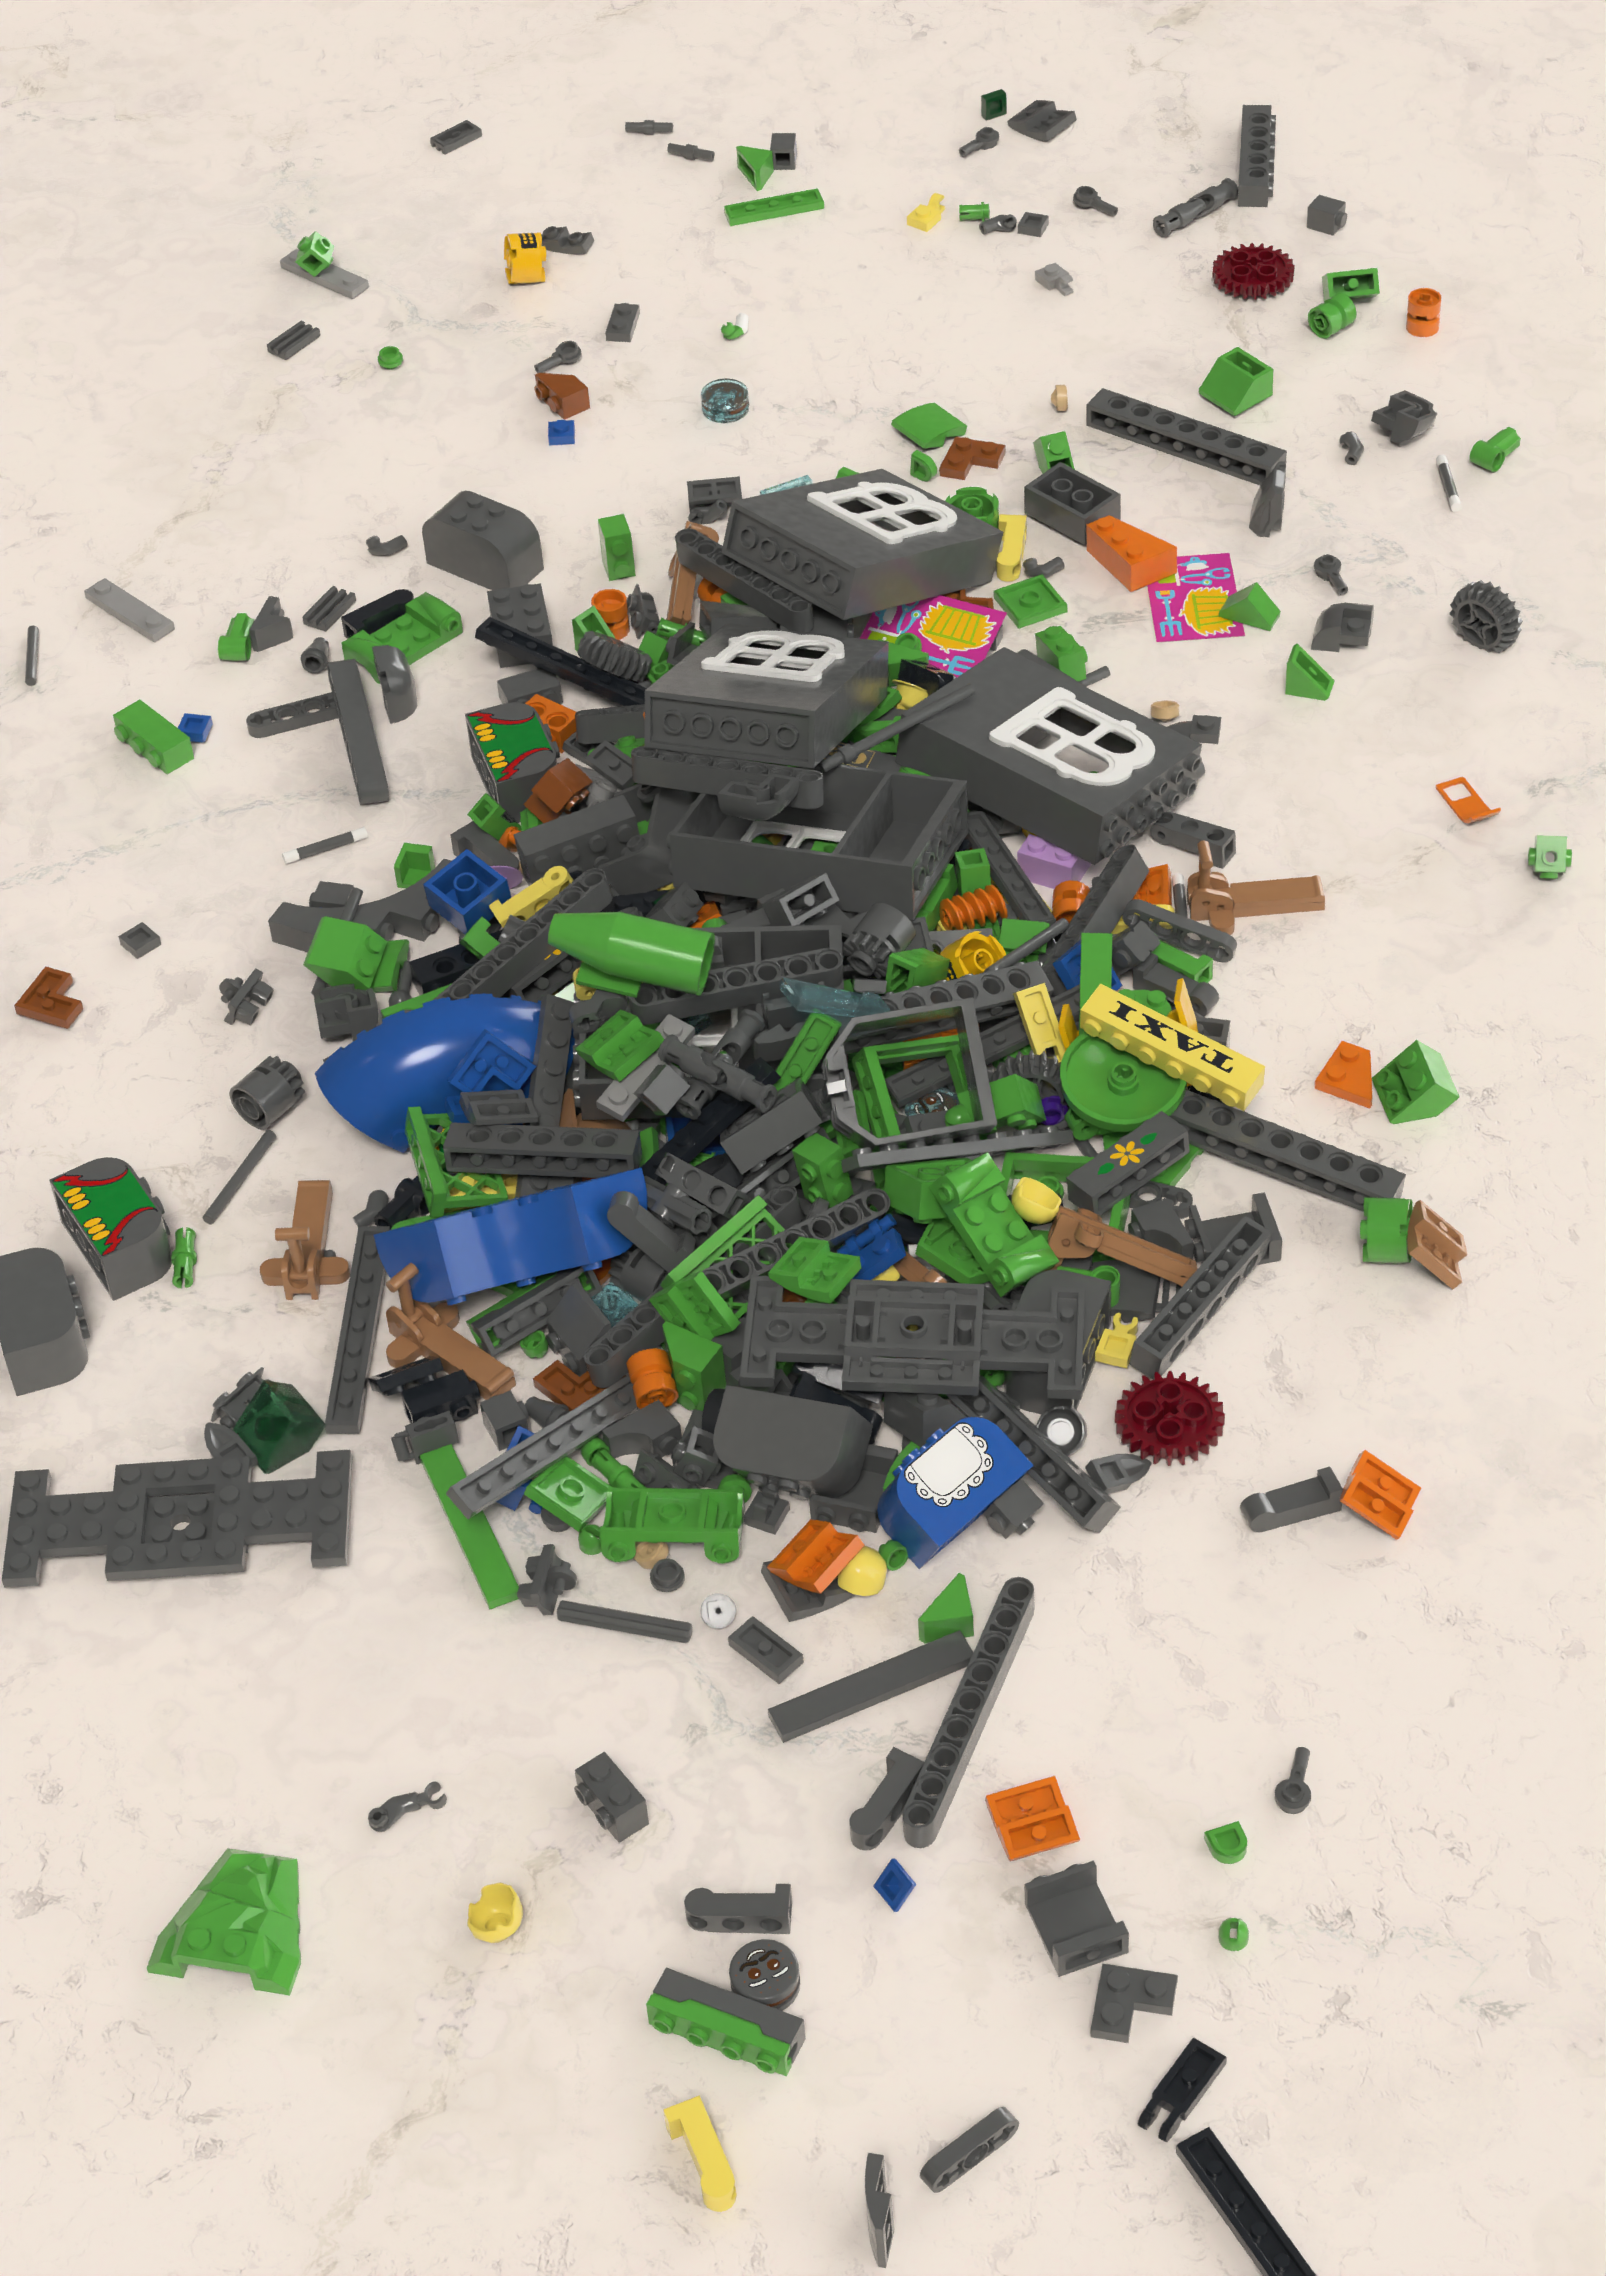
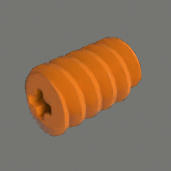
[939,884,1008,930]

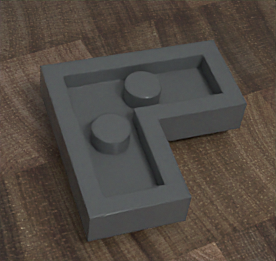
[1091,1963,1178,2043]

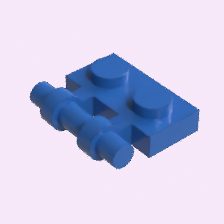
[837,1214,906,1280]

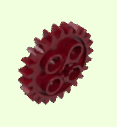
[1212,243,1295,300]
[1115,1371,1225,1466]

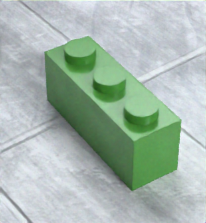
[113,699,194,775]

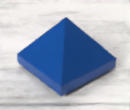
[874,1858,916,1912]

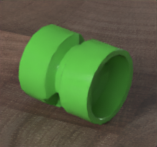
[1308,293,1357,339]

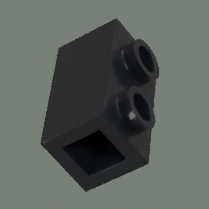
[401,1369,481,1424]

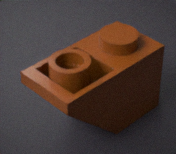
[534,373,590,420]

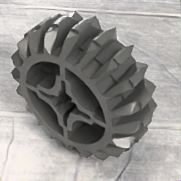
[1449,580,1523,653]
[577,631,652,682]
[991,1049,1069,1107]

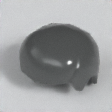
[1036,1406,1087,1456]

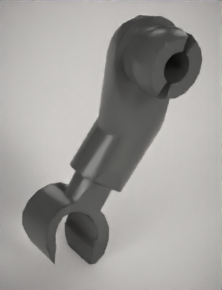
[368,1782,447,1832]

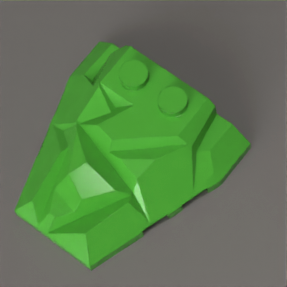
[147,1848,301,1996]

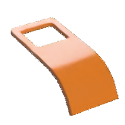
[1436,777,1501,824]

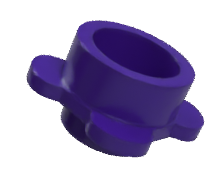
[1041,1096,1068,1125]

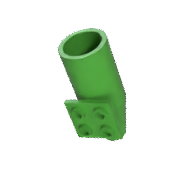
[548,912,715,998]

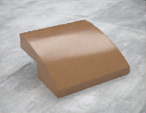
[1407,1200,1468,1290]

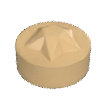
[1051,384,1068,411]
[1151,700,1179,722]
[634,1542,669,1569]

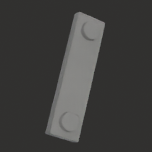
[280,249,369,299]
[84,578,175,642]
[596,1014,695,1122]

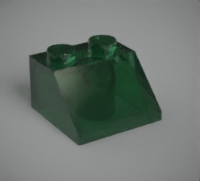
[232,1380,326,1474]

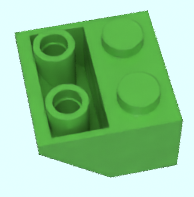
[1199,347,1274,416]
[1372,1039,1460,1124]

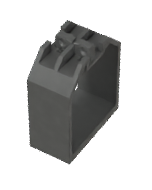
[821,997,997,1152]

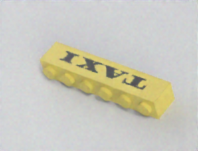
[1080,983,1265,1111]

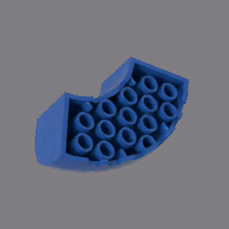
[315,994,575,1153]
[374,1167,647,1305]

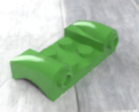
[341,592,463,684]
[929,1152,1060,1297]
[600,1488,745,1563]

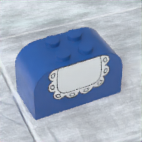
[877,1417,1034,1569]

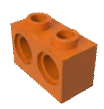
[525,694,576,753]

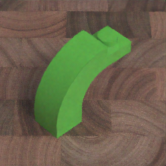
[955,848,1001,942]

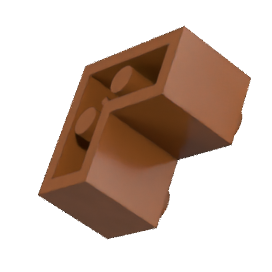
[523,758,593,823]

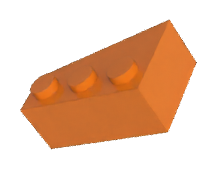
[1086,515,1177,592]

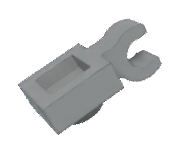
[1035,263,1074,296]

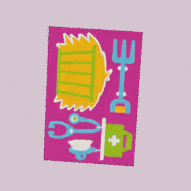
[1147,553,1245,642]
[860,595,1007,677]

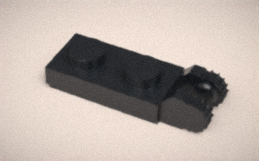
[1137,2038,1227,2142]

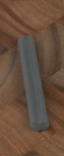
[557,1600,692,1643]

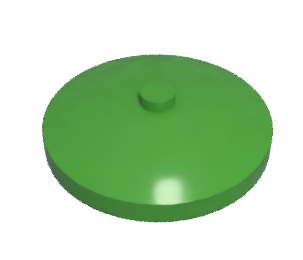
[1060,1032,1187,1132]

